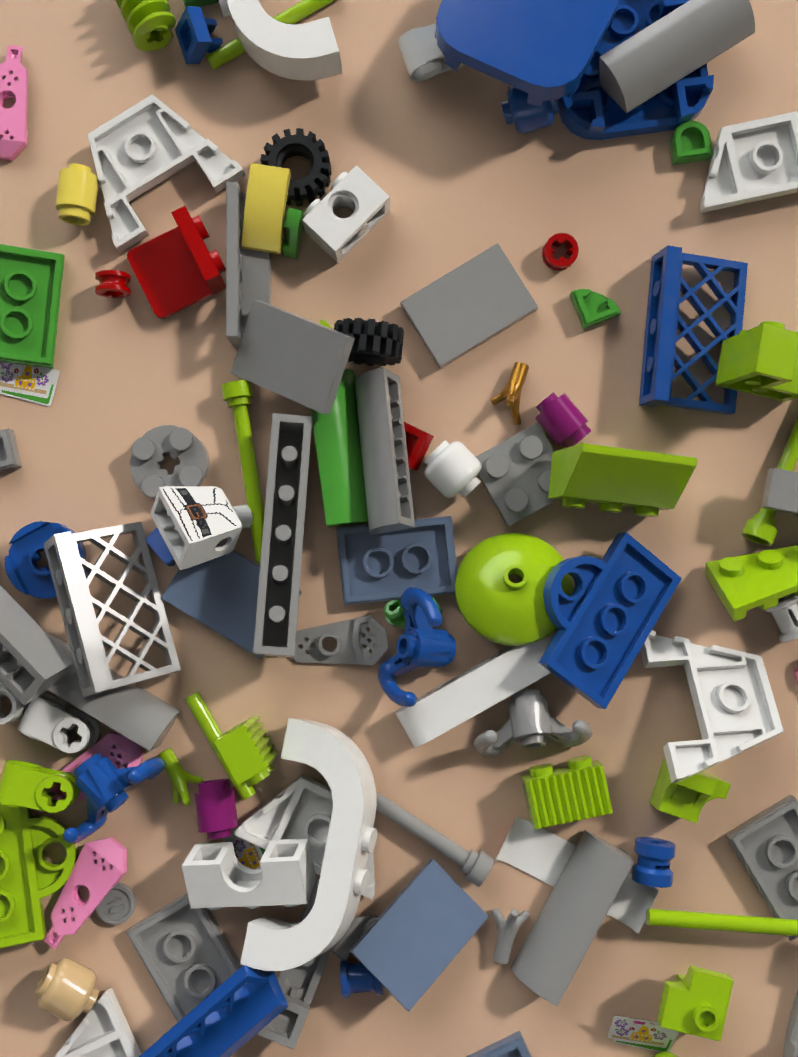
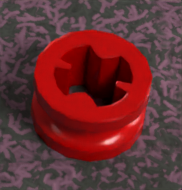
[542,233,579,271]
[95,270,131,298]

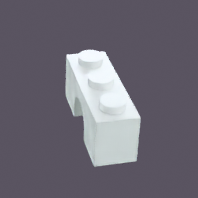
[182,838,316,910]

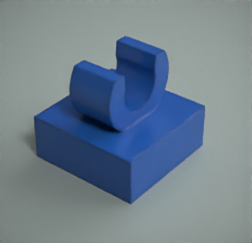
[175,6,223,64]

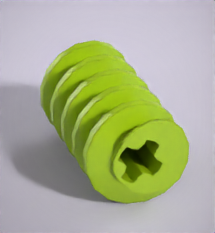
[116,0,176,51]

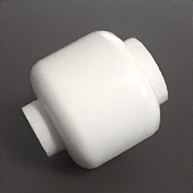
[424,440,482,498]

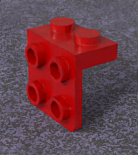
[127,206,226,319]

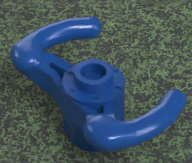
[378,587,456,707]
[63,753,165,844]

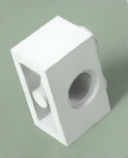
[302,165,390,263]

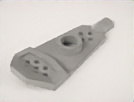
[294,615,388,665]

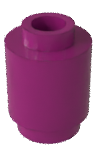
[535,392,591,448]
[195,778,238,839]

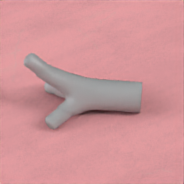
[492,908,529,964]

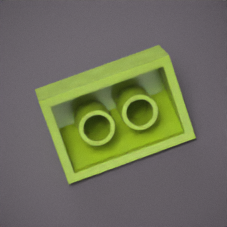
[548,443,697,517]

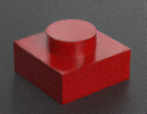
[404,422,434,471]

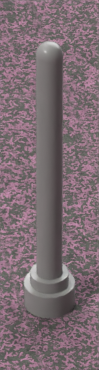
[376,791,495,887]

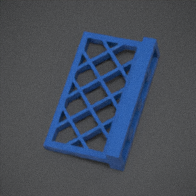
[639,245,748,415]

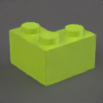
[715,321,798,402]

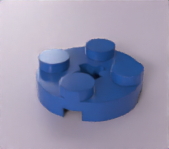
[5,521,87,599]

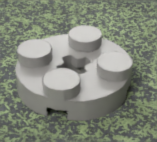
[130,425,210,498]

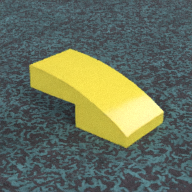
[242,163,291,254]

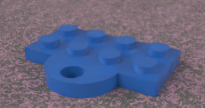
[538,532,682,709]

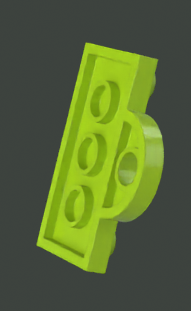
[0,804,77,948]

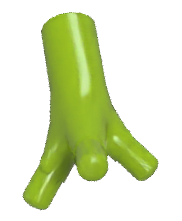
[157,747,203,806]

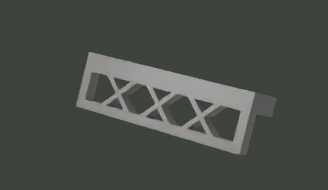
[226,182,271,347]

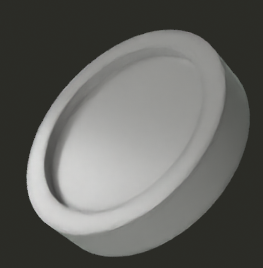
[96,883,136,925]

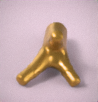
[491,362,529,426]

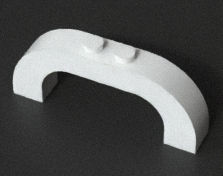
[219,0,342,81]
[240,718,377,971]

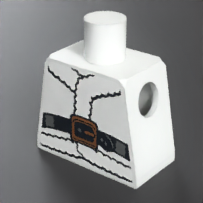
[150,486,253,570]

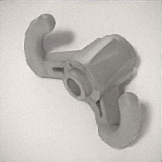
[474,689,593,756]

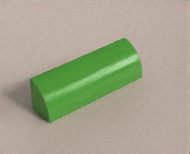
[311,369,368,528]

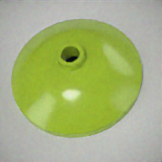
[455,533,573,646]

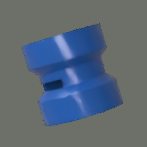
[632,837,676,888]

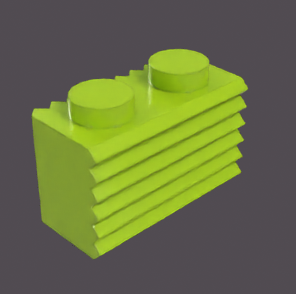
[211,715,278,787]
[521,756,613,829]

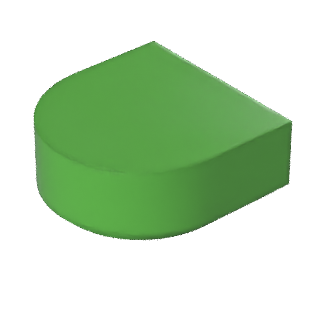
[669,121,713,165]

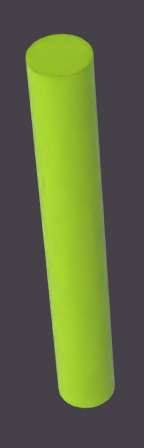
[185,692,256,801]

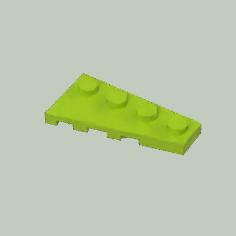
[705,545,798,622]

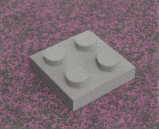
[476,422,557,527]

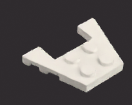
[88,94,245,253]
[640,630,784,783]

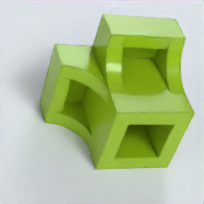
[649,758,731,824]
[657,965,734,1042]

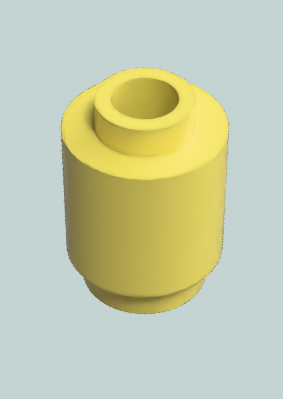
[55,163,99,226]

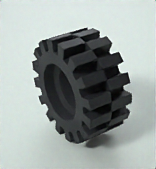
[260,128,332,207]
[334,318,404,366]

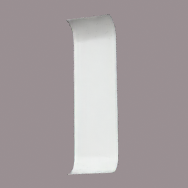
[495,817,659,934]

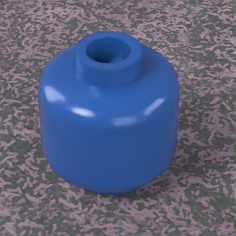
[501,85,560,134]

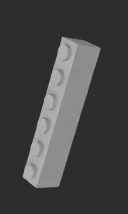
[253,413,312,658]

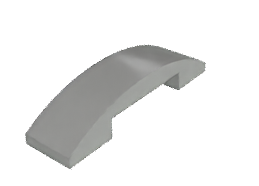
[257,876,331,1050]

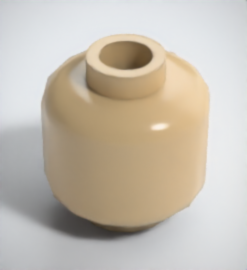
[34,958,99,1021]

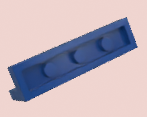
[139,965,288,1057]

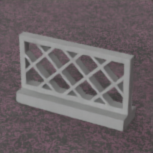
[43,522,181,698]

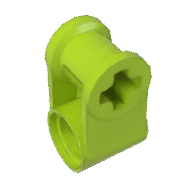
[0,760,80,813]

